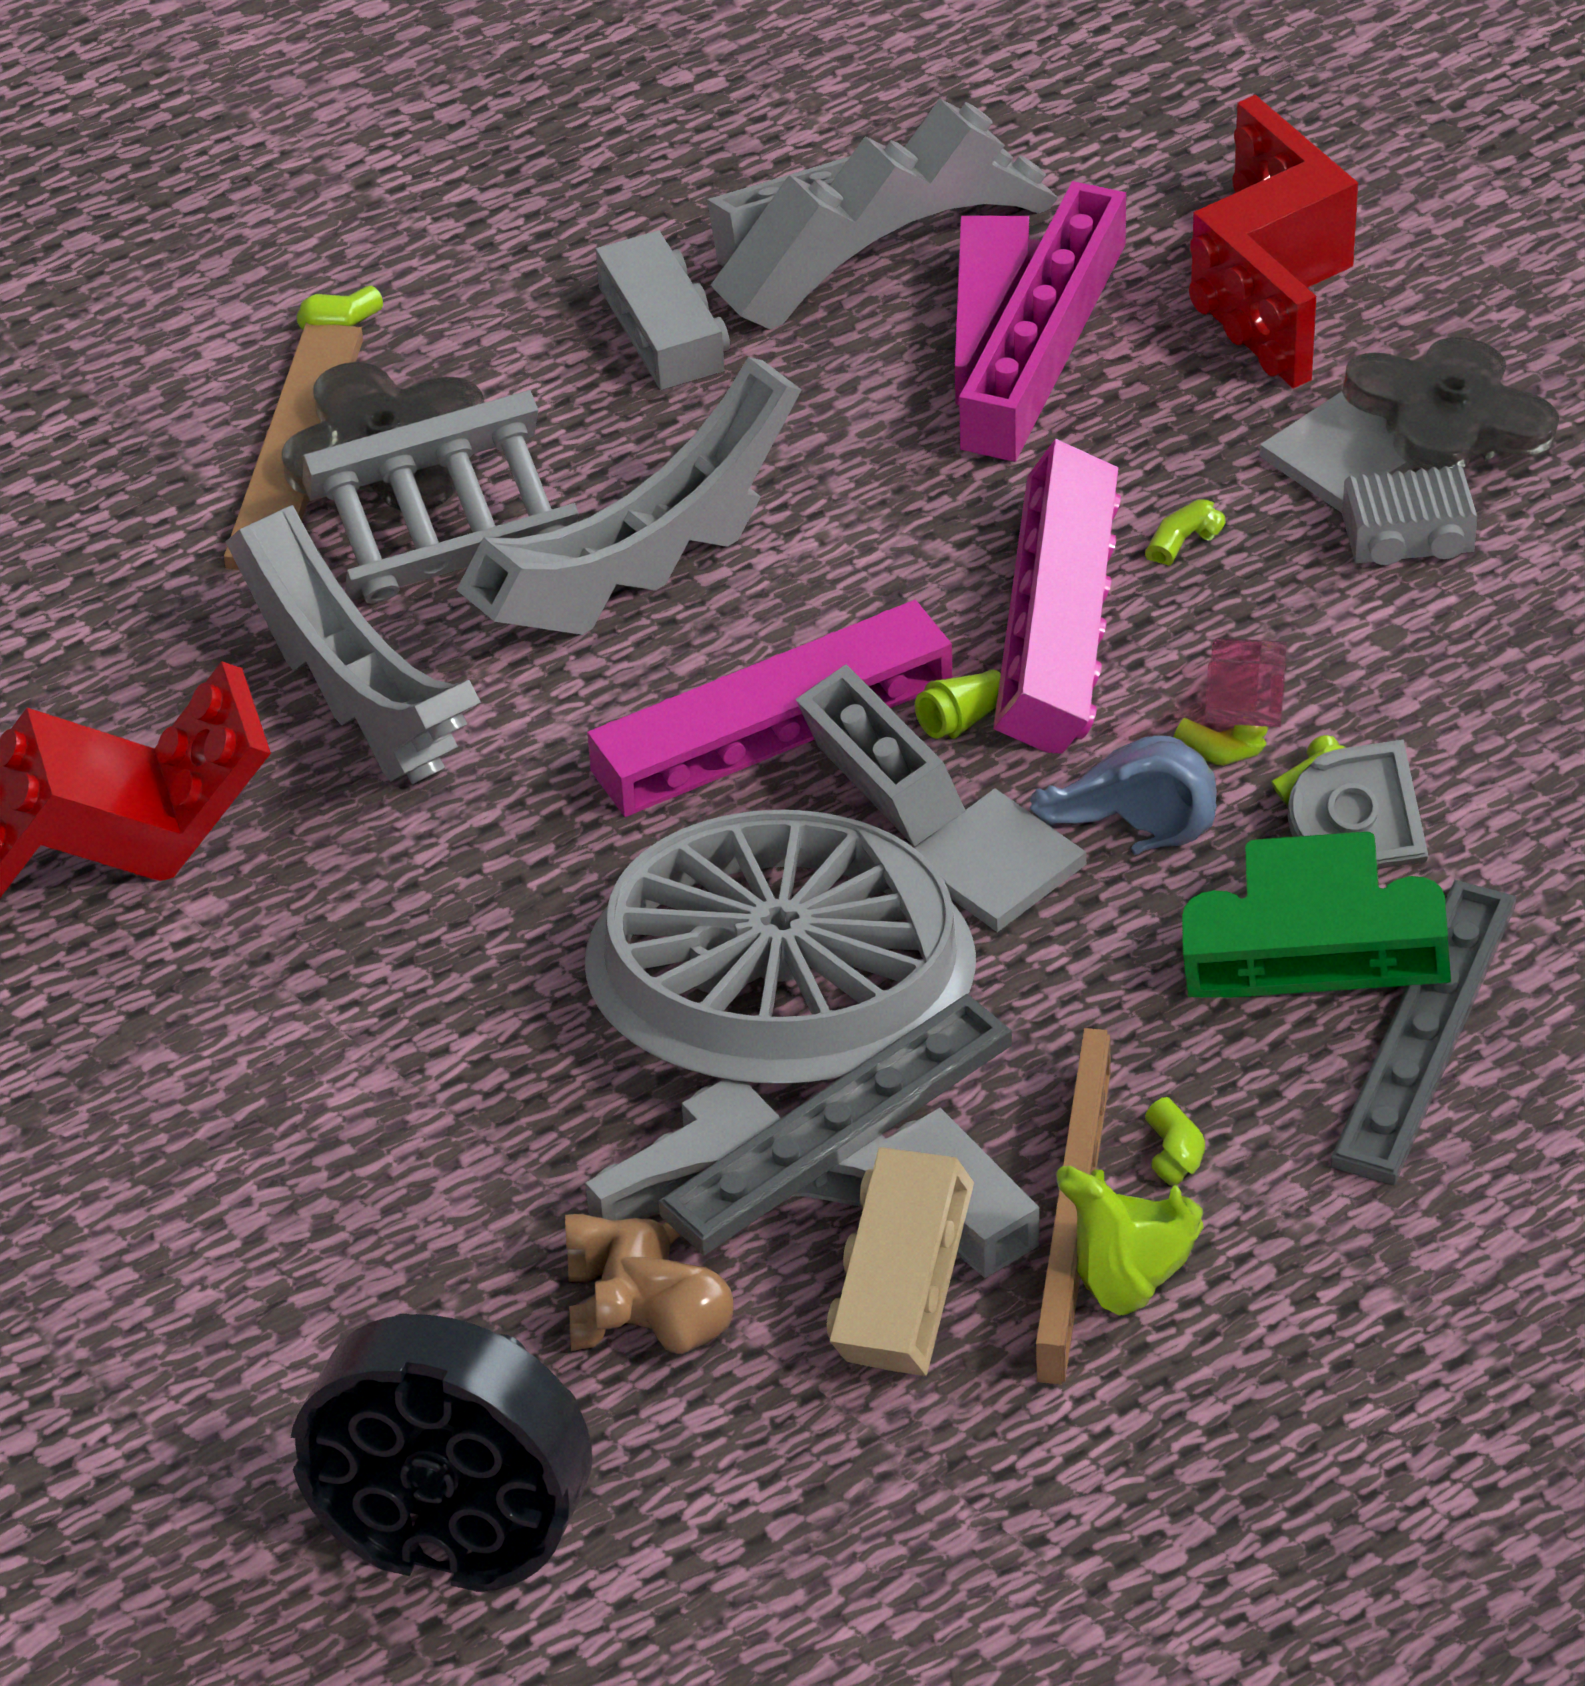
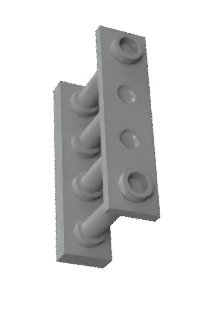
[302,390,579,604]

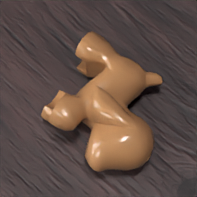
[565,1214,734,1354]

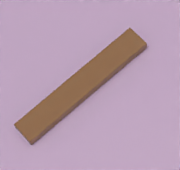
[224,323,363,570]
[1036,1028,1111,1384]

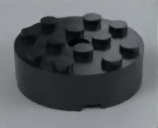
[291,1313,593,1592]

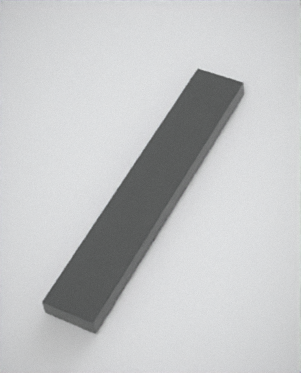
[1331,879,1516,1186]
[659,994,1012,1256]

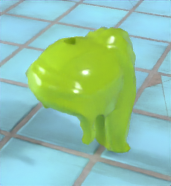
[1056,1166,1203,1316]

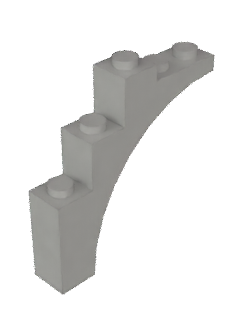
[711,99,1058,330]
[456,357,802,635]
[226,505,481,785]
[585,1079,1039,1278]

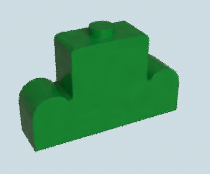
[1182,832,1451,998]

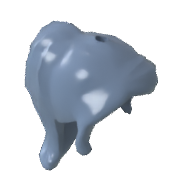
[1030,736,1217,855]

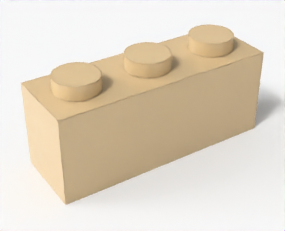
[827,1147,974,1376]

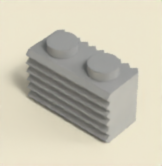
[1342,464,1477,565]

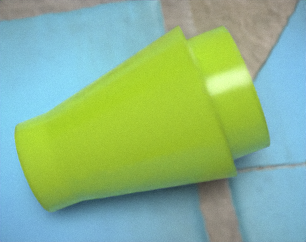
[915,669,1001,739]

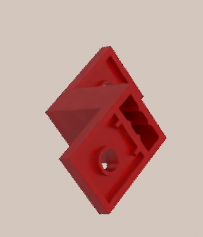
[1189,94,1358,389]
[0,661,271,898]

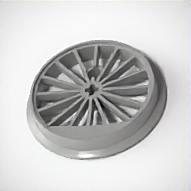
[585,810,976,1083]

